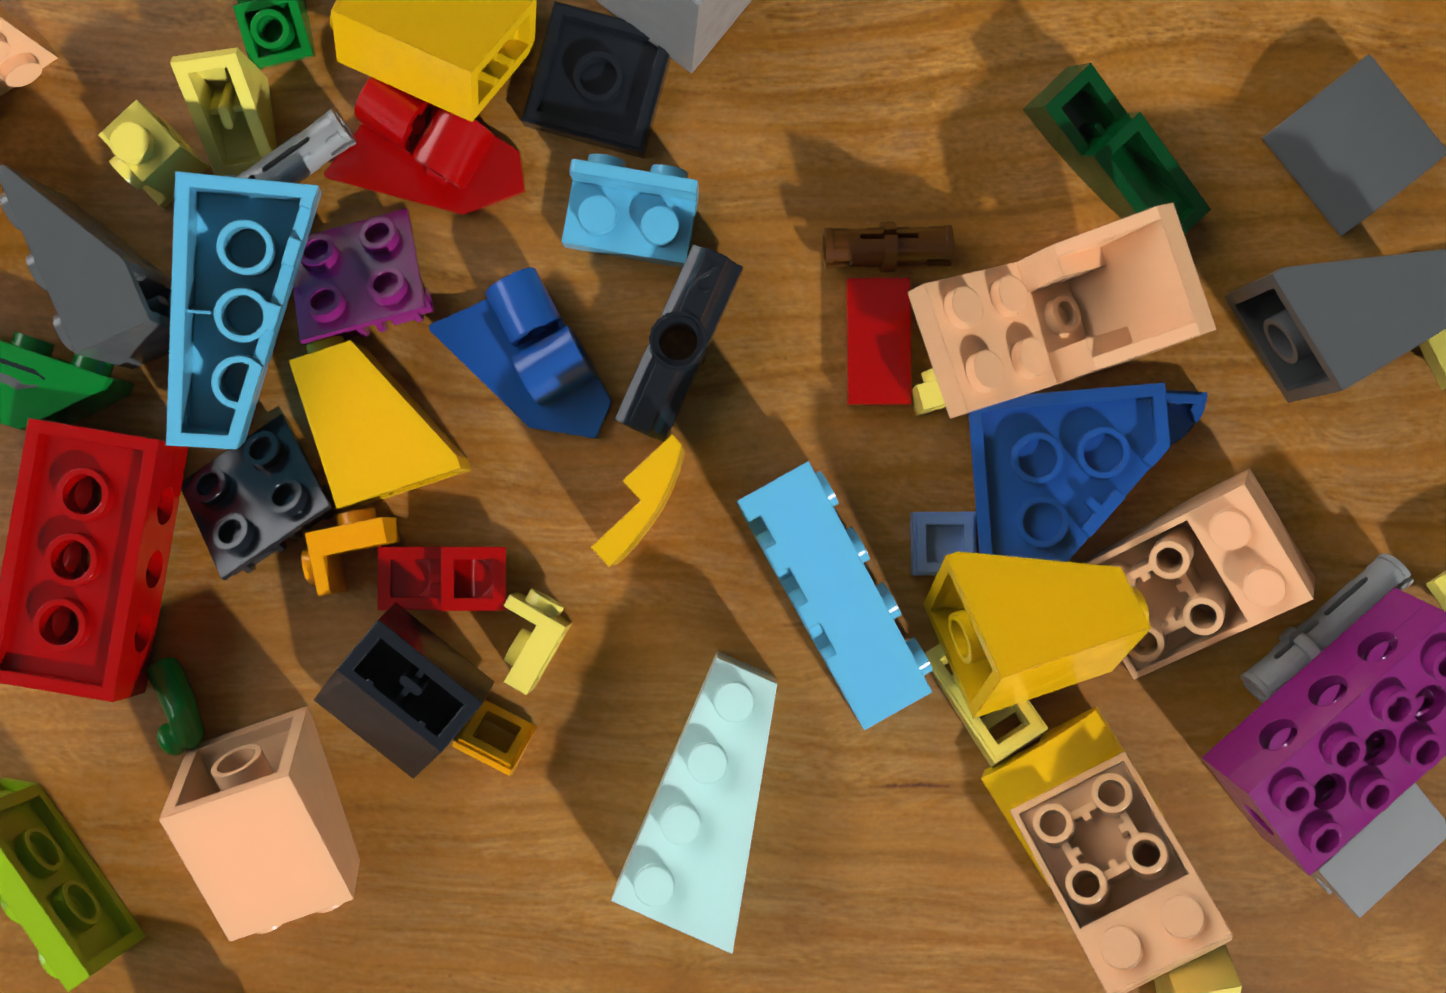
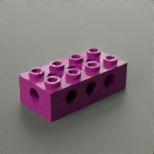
[1202,587,1446,876]

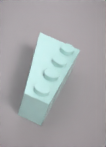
[611,651,777,954]

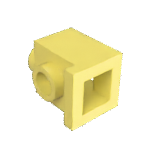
[99,99,209,208]

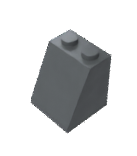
[1224,249,1446,403]

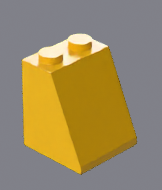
[923,551,1152,719]

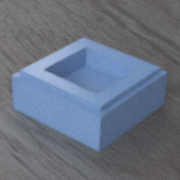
[910,512,977,575]

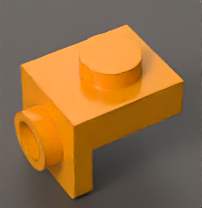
[301,507,401,597]

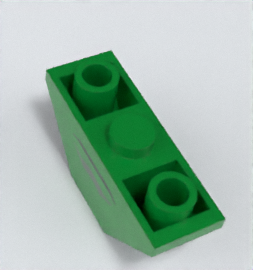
[0,331,134,431]

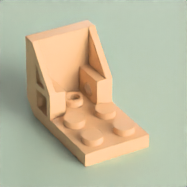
[907,203,1217,419]

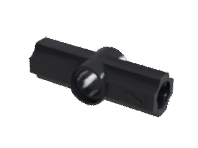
[614,245,743,442]

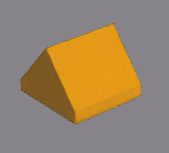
[452,700,537,776]

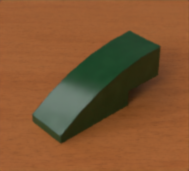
[1022,63,1211,235]

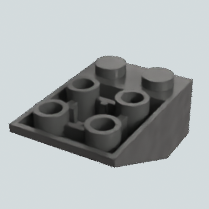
[0,164,172,369]

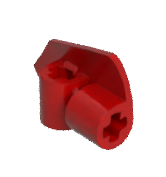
[324,77,526,215]

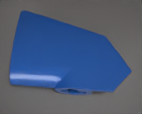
[429,267,613,439]

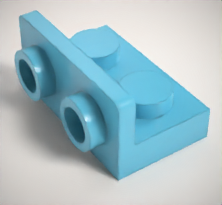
[562,153,699,268]

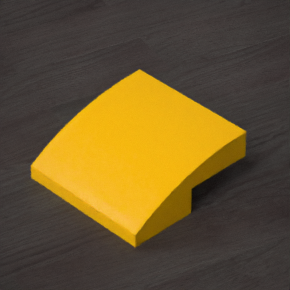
[591,434,685,567]
[981,706,1164,887]

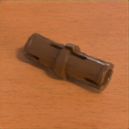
[822,221,954,272]

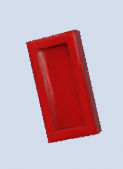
[845,277,912,406]

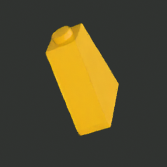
[330,0,537,122]
[289,336,472,509]

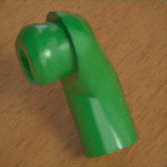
[146,657,205,756]

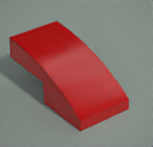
[377,546,506,611]

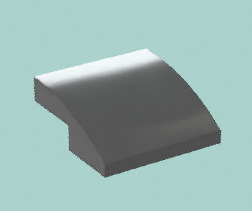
[1261,54,1446,236]

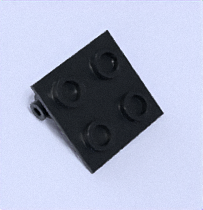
[181,414,336,580]

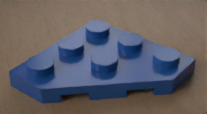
[968,383,1170,562]

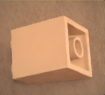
[159,706,360,942]

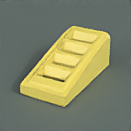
[925,644,1048,768]

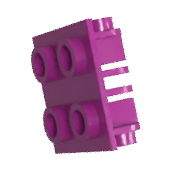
[293,208,434,344]

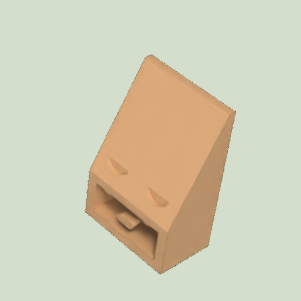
[1082,468,1315,679]
[1010,751,1233,993]

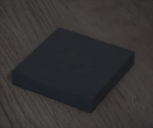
[521,1,671,158]

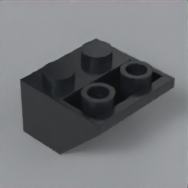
[314,602,494,779]

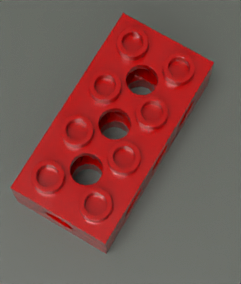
[0,418,189,702]

